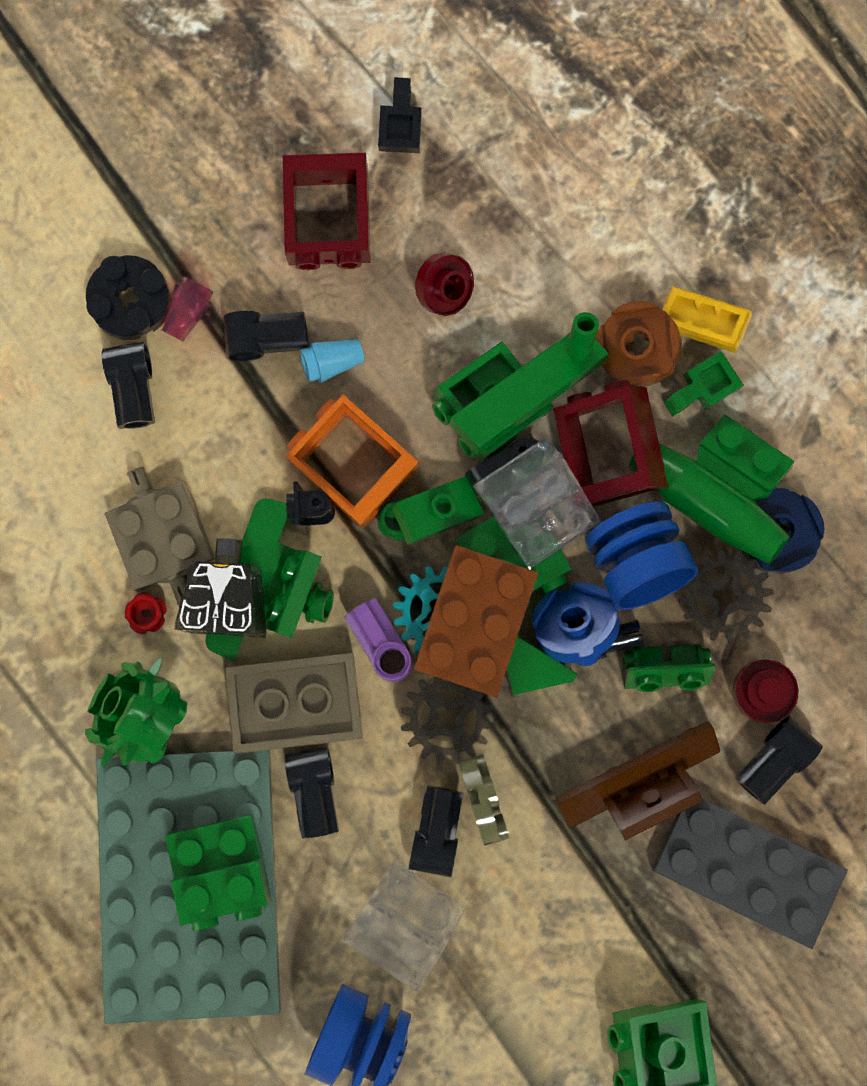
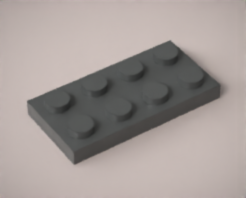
[651,798,848,949]

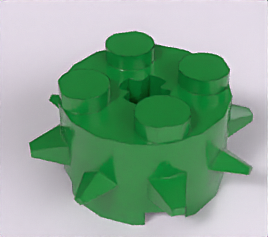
[85,658,187,767]

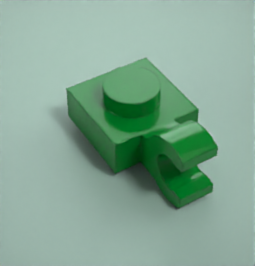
[664,351,744,417]

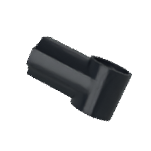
[223,311,308,361]
[101,342,155,429]
[735,715,823,805]
[285,747,339,839]
[408,785,463,878]

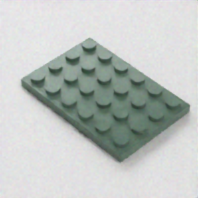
[96,750,281,1024]

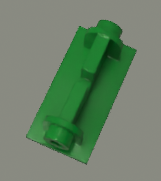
[623,644,716,692]

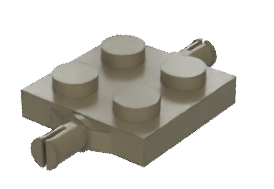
[104,467,216,606]

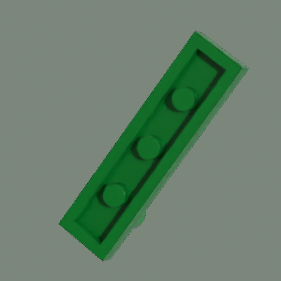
[450,312,609,455]

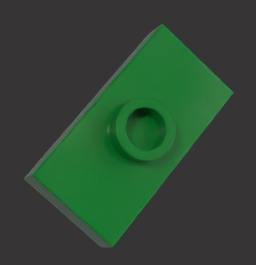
[391,477,484,545]

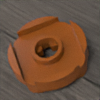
[596,301,682,387]

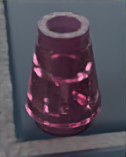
[162,276,214,342]

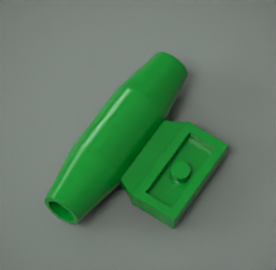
[629,414,795,564]

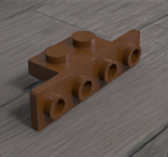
[556,721,720,841]

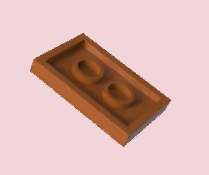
[414,545,538,698]

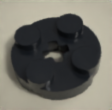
[86,255,172,340]

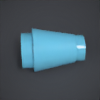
[300,339,364,383]

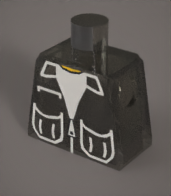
[174,538,267,638]

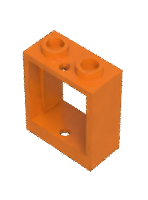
[285,394,419,529]

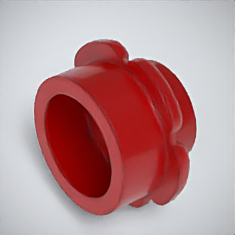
[125,592,167,634]

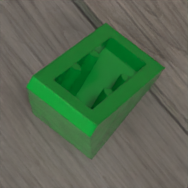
[506,636,578,695]

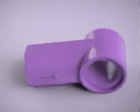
[344,598,413,683]

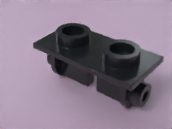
[286,481,335,535]

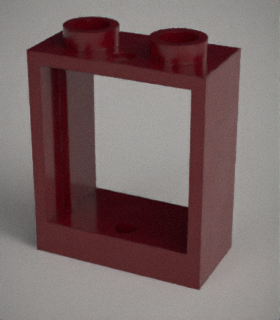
[282,153,371,270]
[553,380,669,507]

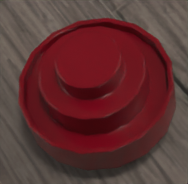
[415,252,474,316]
[732,659,799,723]

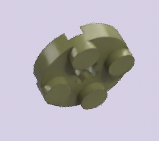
[458,754,510,846]

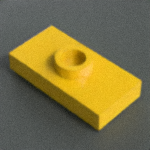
[662,286,752,353]

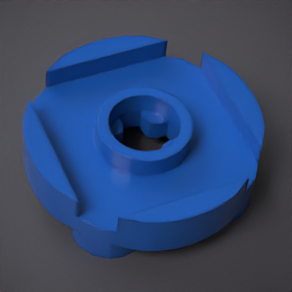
[532,582,620,666]

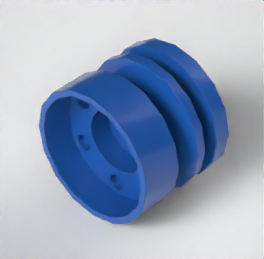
[585,501,699,610]
[304,984,411,1086]

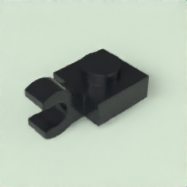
[378,77,422,153]

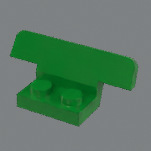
[205,498,322,662]

